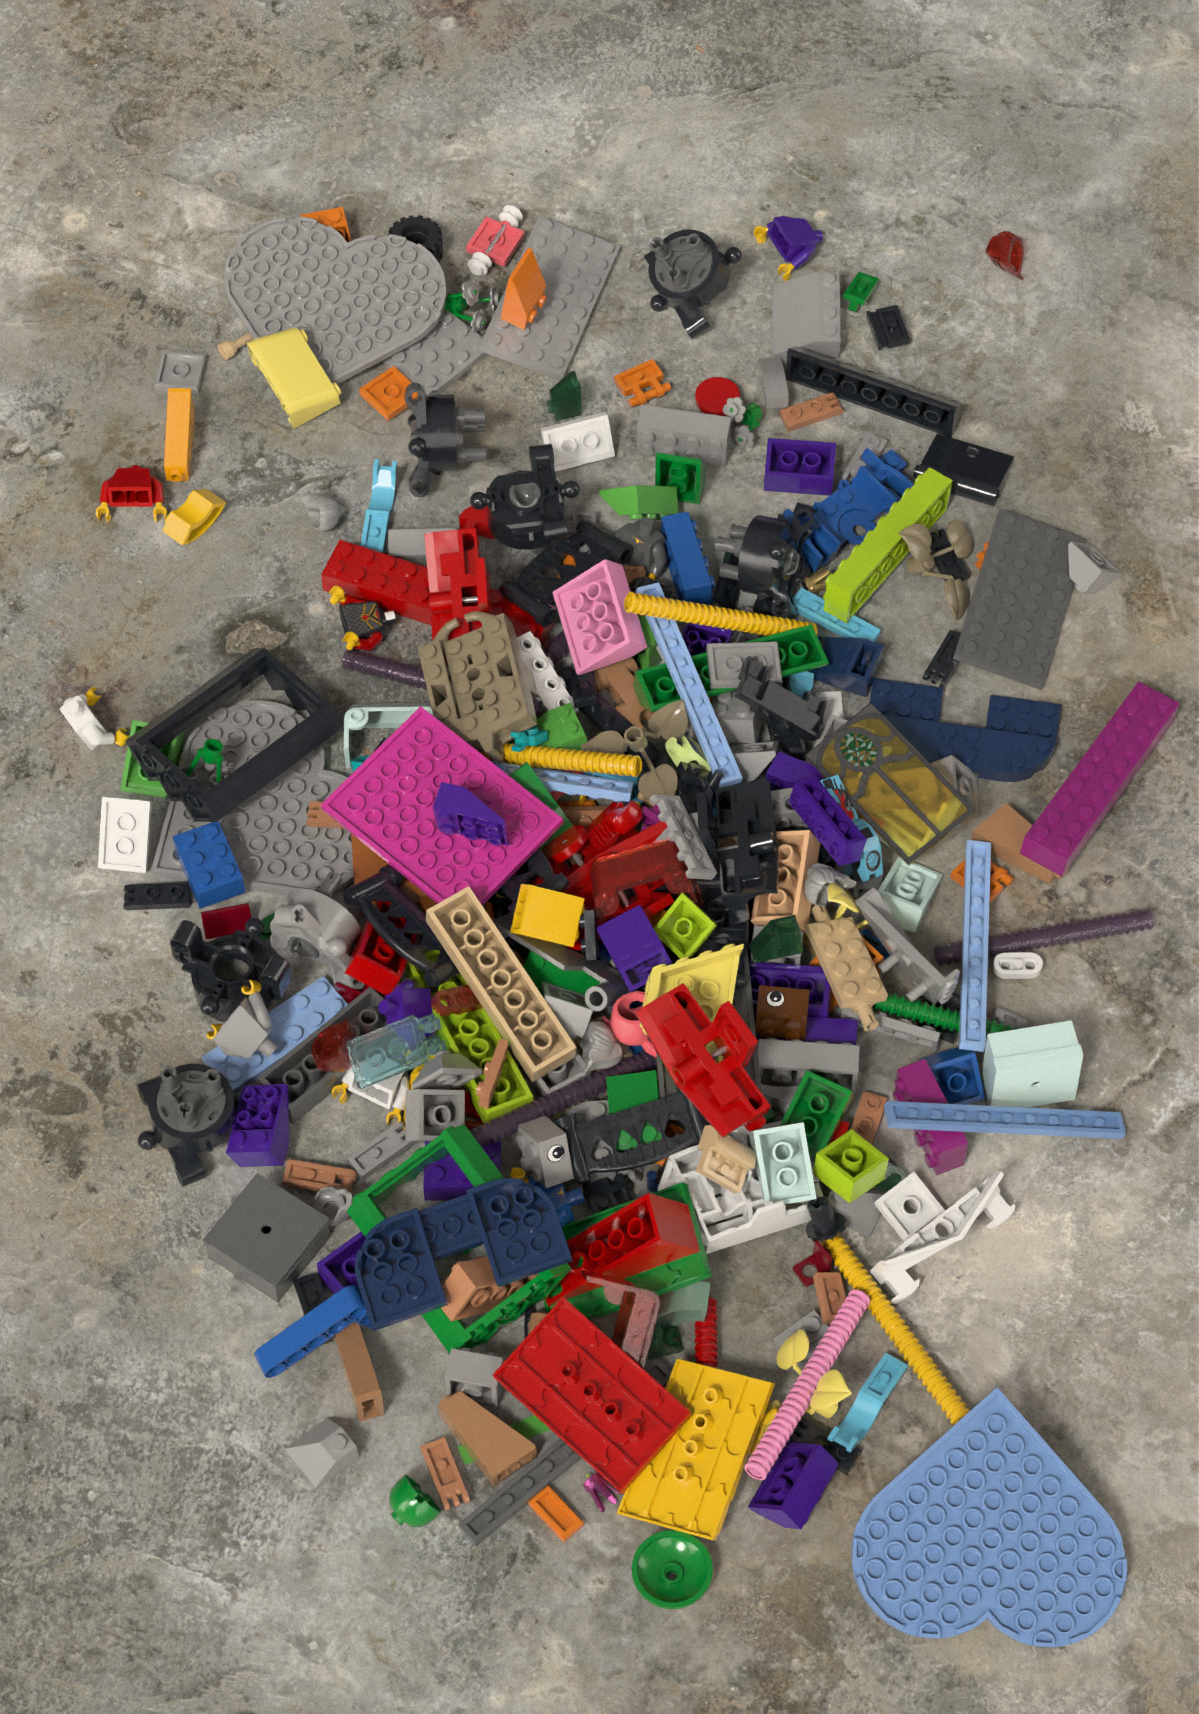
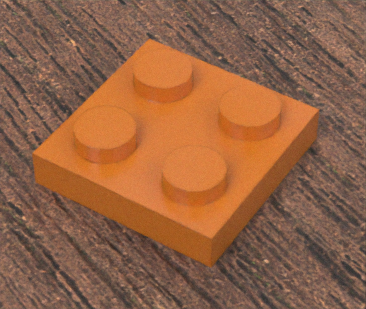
[359,366,418,421]

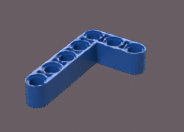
[254,1285,372,1378]

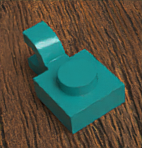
[511,726,548,752]

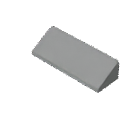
[388,528,457,558]

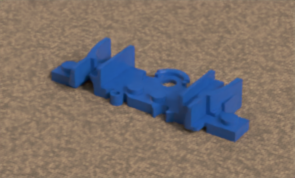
[783,448,914,573]

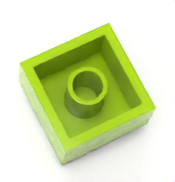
[813,1129,889,1204]

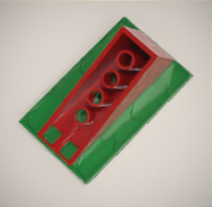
[544,1183,712,1320]

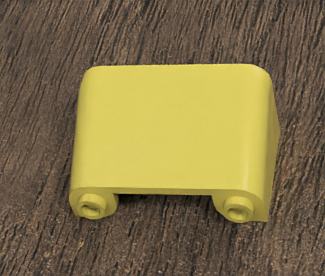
[246,327,341,429]

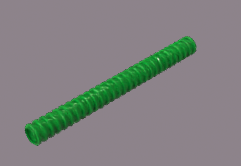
[872,991,1019,1039]

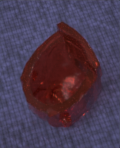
[985,231,1024,281]
[311,1019,355,1073]

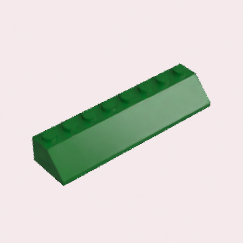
[633,624,829,713]

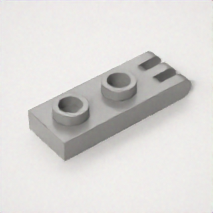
[842,432,887,483]
[347,1121,417,1180]

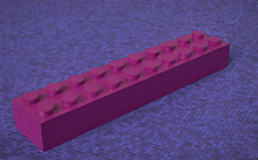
[1020,681,1180,877]

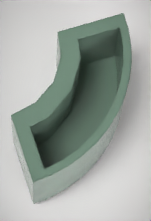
[651,1280,711,1328]

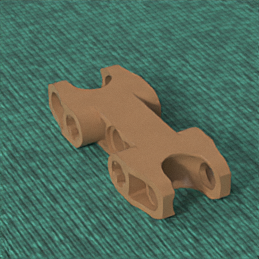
[594,657,655,729]

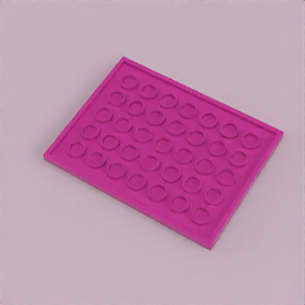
[321,706,564,906]

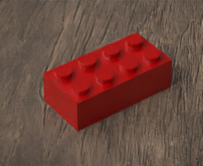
[345,901,417,995]

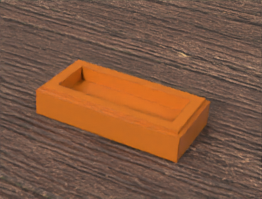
[528,1485,584,1542]

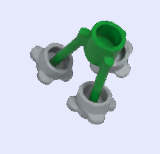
[180,739,227,791]

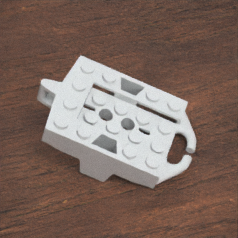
[658,1121,823,1254]

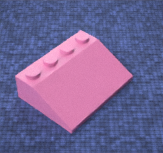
[552,559,647,675]

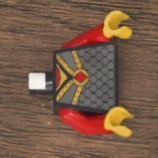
[329,586,396,653]

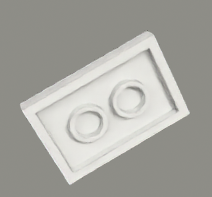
[540,412,615,472]
[98,795,152,873]

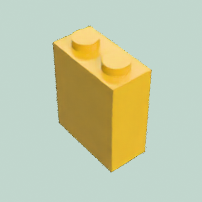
[510,884,584,947]

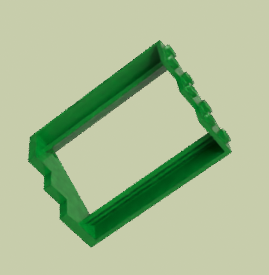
[347,1124,571,1354]

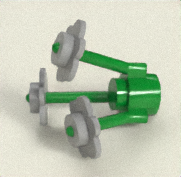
[444,280,501,333]
[711,397,762,448]

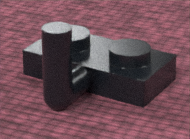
[676,761,724,793]

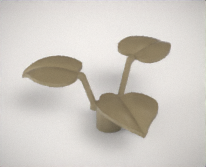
[899,520,972,621]
[581,700,688,801]

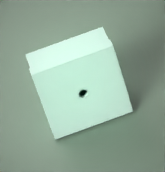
[981,1020,1083,1108]

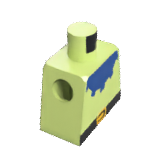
[665,734,711,772]

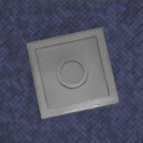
[154,350,207,394]

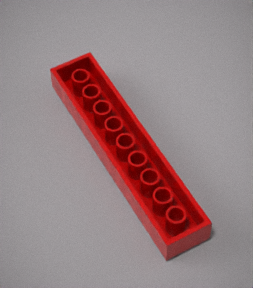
[321,540,554,649]

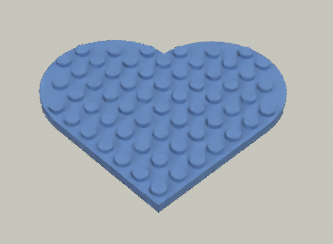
[851,1387,1127,1648]

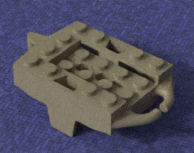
[418,611,538,763]

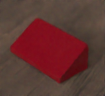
[201,903,252,939]

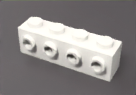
[517,631,579,716]

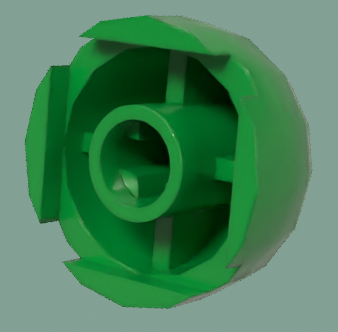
[389,1474,441,1527]

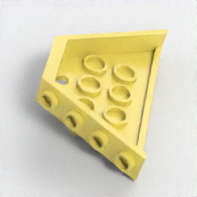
[639,944,744,1063]

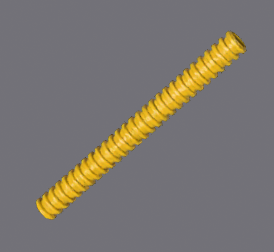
[624,592,817,636]
[479,743,642,777]
[821,1236,970,1426]

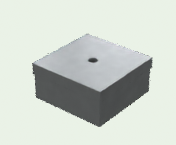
[203,1173,330,1303]

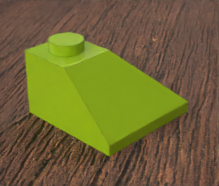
[654,893,717,959]

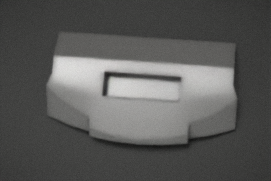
[992,1006,1029,1029]

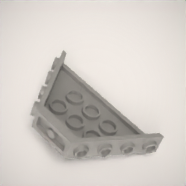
[854,887,960,1005]

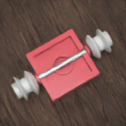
[466,205,525,276]

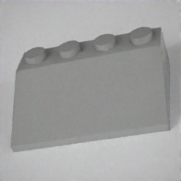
[772,272,841,358]

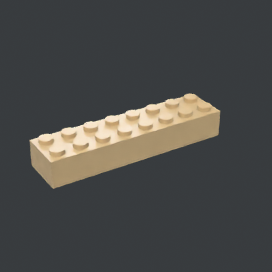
[426,886,577,1082]

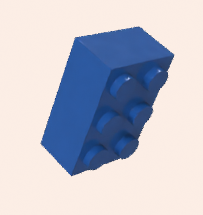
[172,821,245,909]

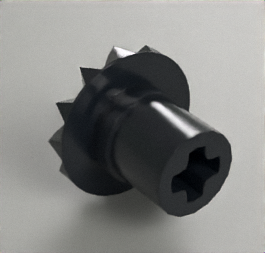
[806,1197,846,1243]

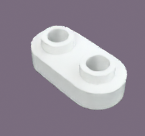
[993,952,1043,979]

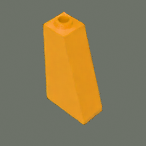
[164,388,195,482]

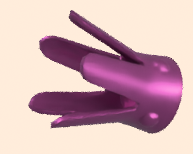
[583,1473,621,1513]

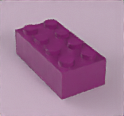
[893,1059,968,1176]

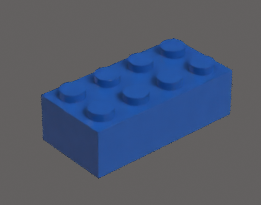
[661,512,715,606]

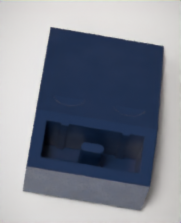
[808,637,884,697]

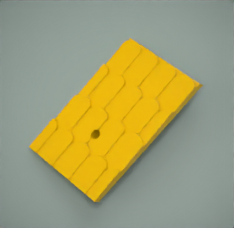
[616,1359,775,1540]

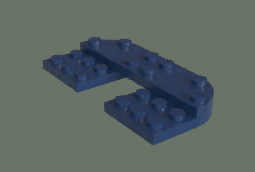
[866,678,1061,782]
[355,1178,573,1331]

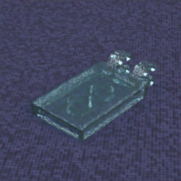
[346,1014,447,1090]

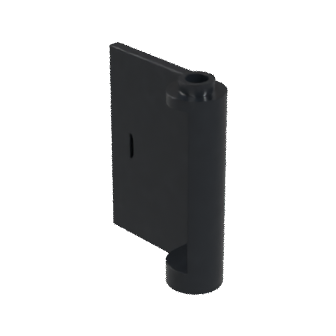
[913,434,1014,506]

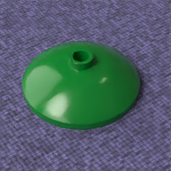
[632,1530,713,1610]

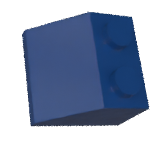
[919,1047,985,1105]

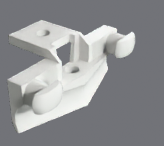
[870,1171,1016,1304]

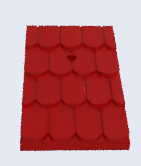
[492,1297,692,1494]

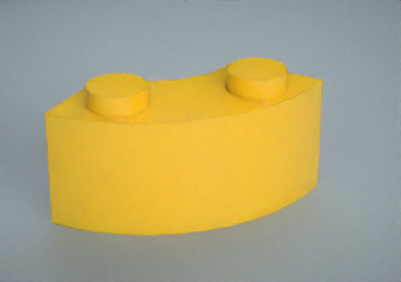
[163,488,226,545]

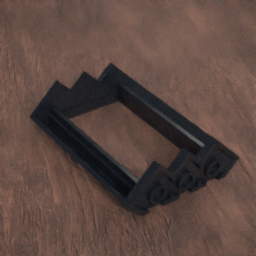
[125,648,344,822]

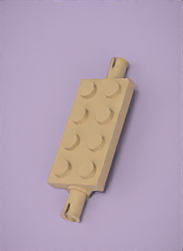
[805,906,888,1031]

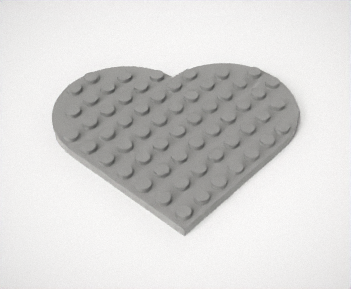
[224,217,447,384]
[151,700,354,895]

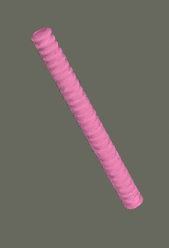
[745,1289,870,1480]

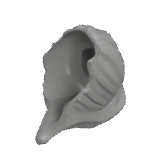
[301,493,345,532]
[804,863,857,907]
[580,1021,623,1076]
[312,1186,355,1226]

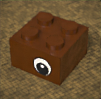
[756,985,810,1041]

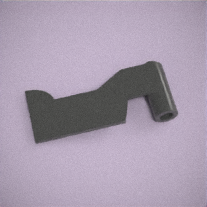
[491,914,629,1011]

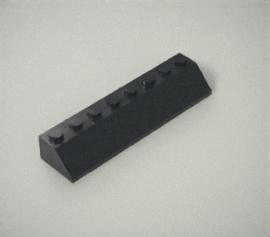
[786,346,963,438]

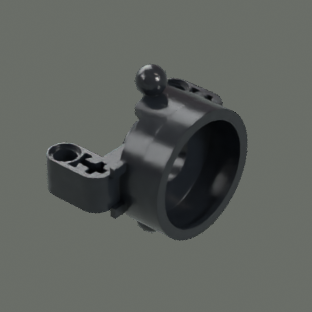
[170,917,292,1022]

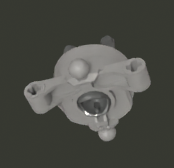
[265,872,365,990]

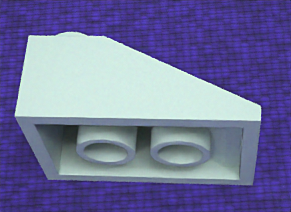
[878,856,943,933]
[749,1122,817,1204]

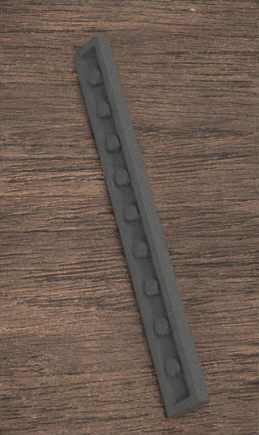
[458,1358,671,1547]

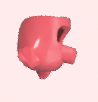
[602,991,656,1057]

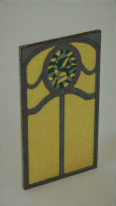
[805,702,976,866]

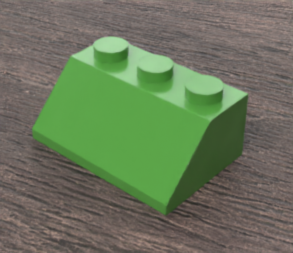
[599,485,678,521]

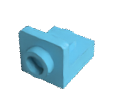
[789,671,814,698]

